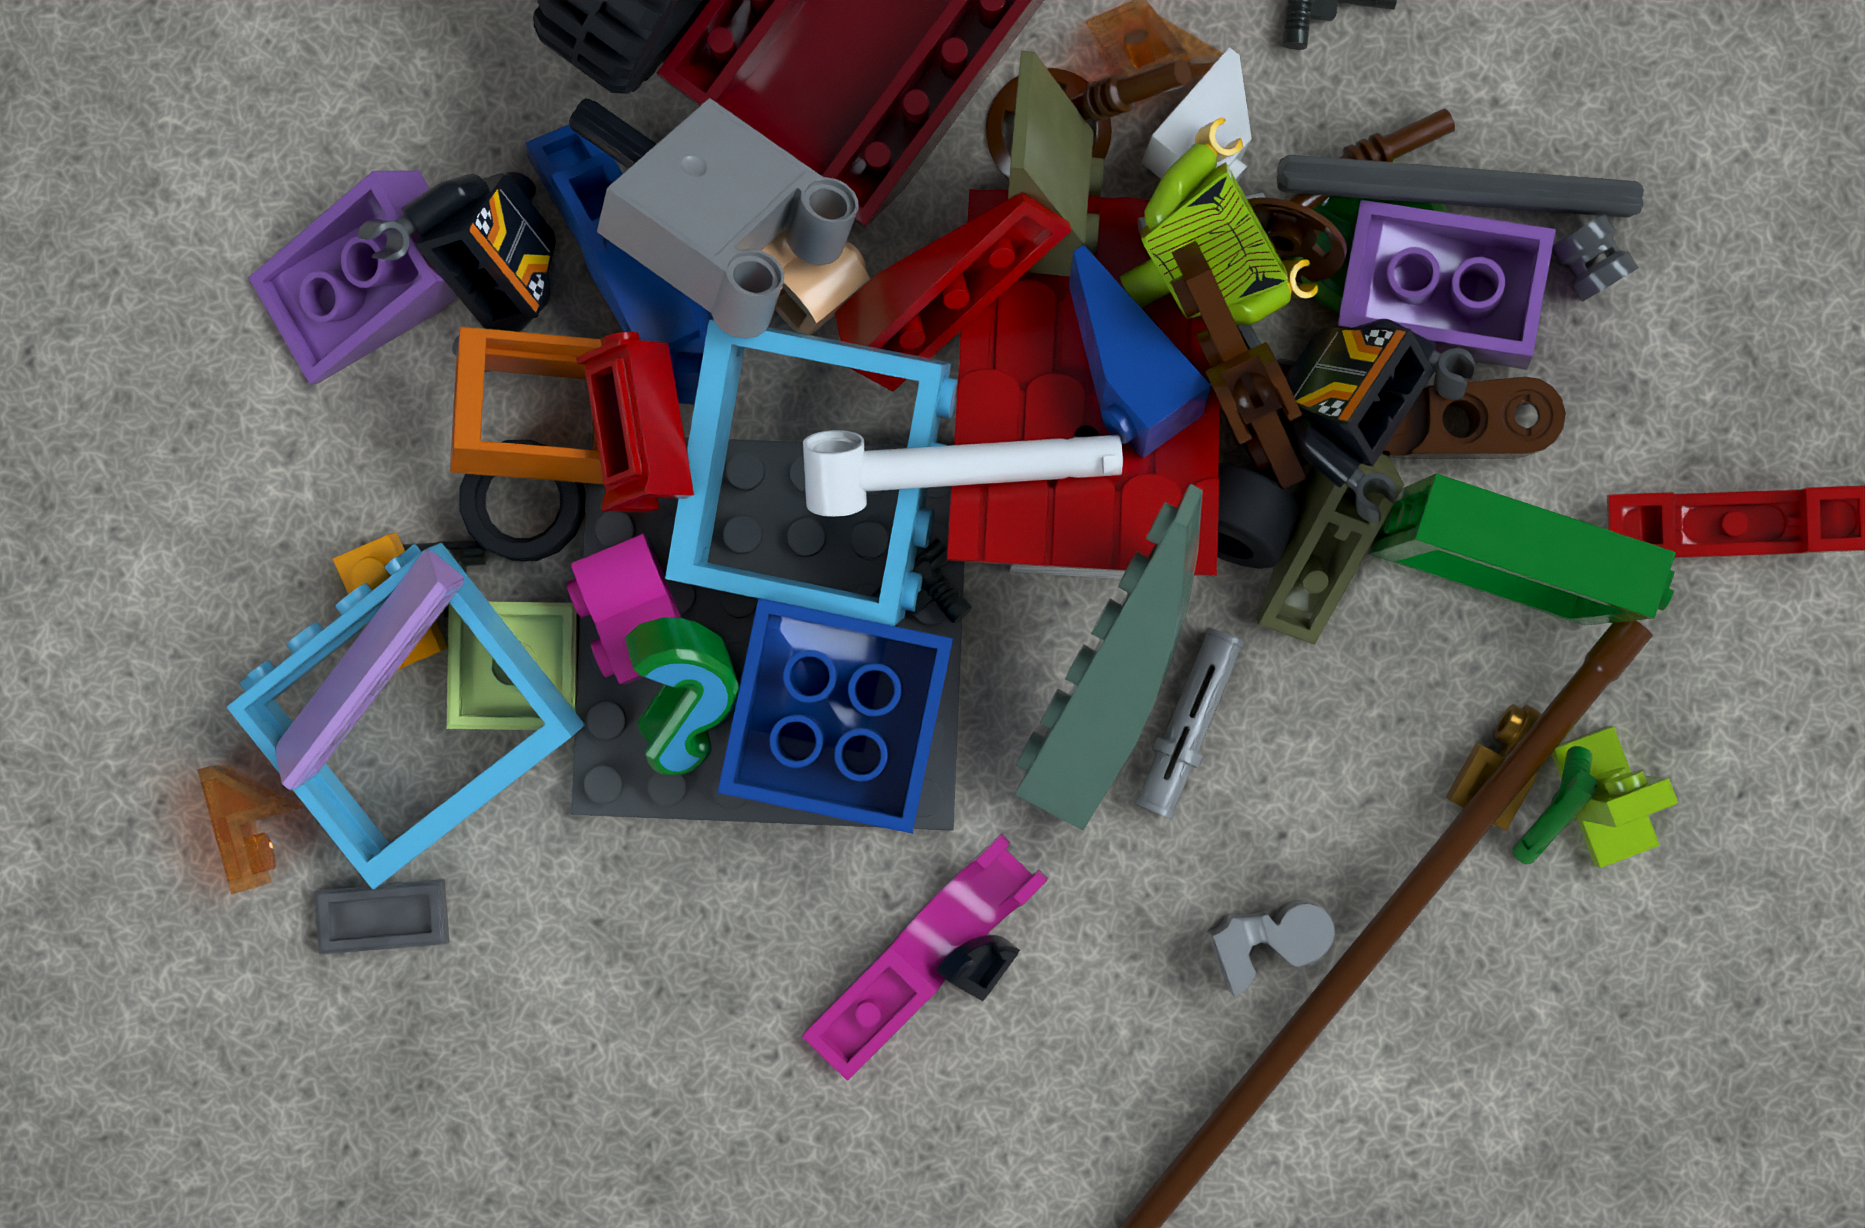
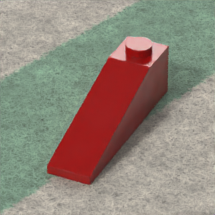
[835,192,1072,392]

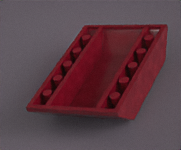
[656,0,1044,228]

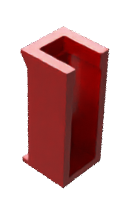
[576,332,694,512]

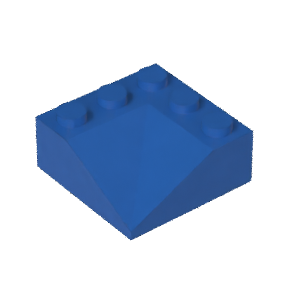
[717,598,953,834]

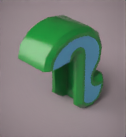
[625,617,740,776]

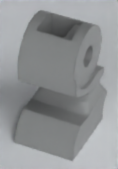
[1207,900,1335,997]

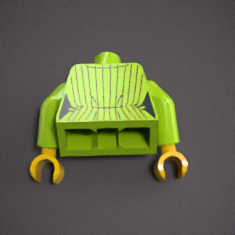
[1120,118,1318,325]

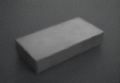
[314,879,450,955]

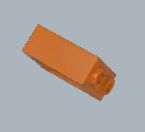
[450,327,604,484]

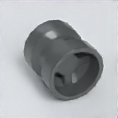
[1552,214,1639,302]

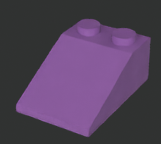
[248,170,458,385]
[1338,200,1556,370]

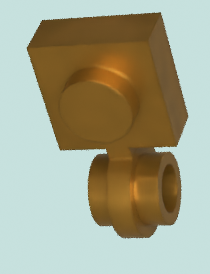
[1445,704,1541,831]

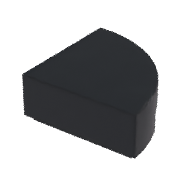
[936,935,1020,1002]

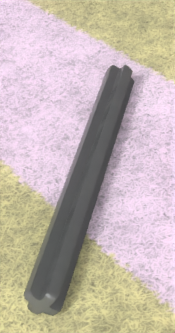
[1277,155,1644,218]

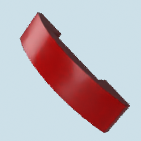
[1607,486,1865,558]

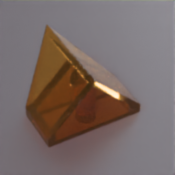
[1086,0,1224,106]

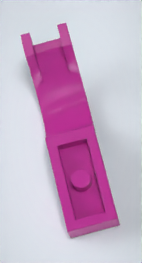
[802,833,1048,1081]

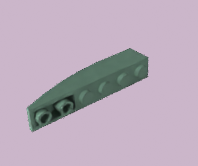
[1015,484,1203,830]

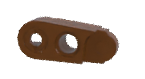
[1383,376,1566,459]

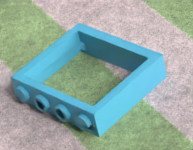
[665,319,958,626]
[227,542,585,890]

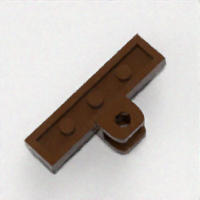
[1170,240,1306,489]

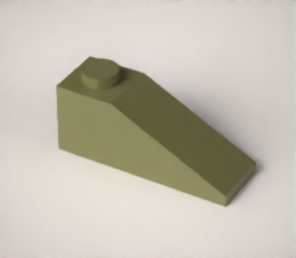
[1256,452,1404,645]

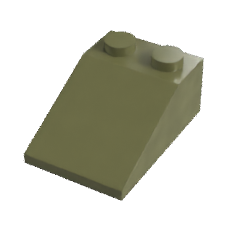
[1008,51,1104,276]

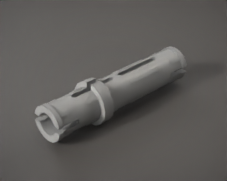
[1135,627,1245,820]

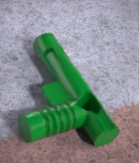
[1512,746,1598,865]

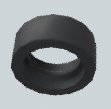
[459,440,585,561]

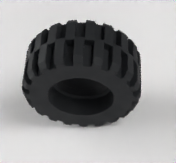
[533,0,710,94]

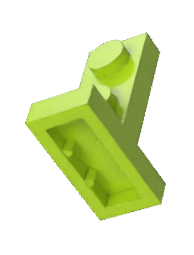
[1551,726,1678,868]

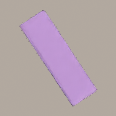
[276,550,465,790]

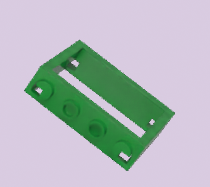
[1369,473,1676,626]

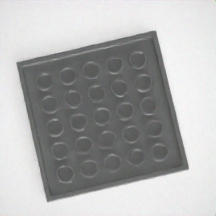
[571,433,965,831]

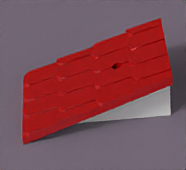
[947,189,1220,579]

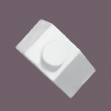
[1141,47,1252,182]

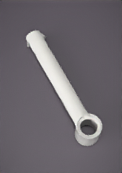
[803,430,1123,517]

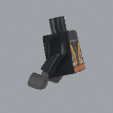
[358,172,556,372]
[1277,318,1475,522]

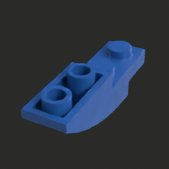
[525,125,700,350]

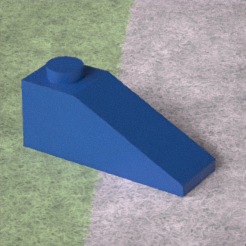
[1068,245,1211,459]

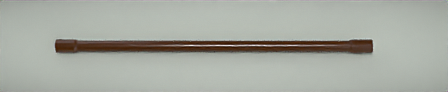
[1118,620,1653,1228]

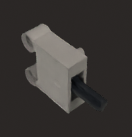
[569,98,858,339]

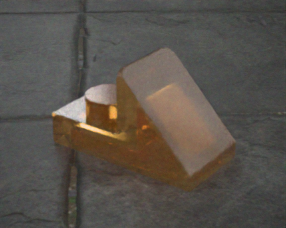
[197,764,303,894]

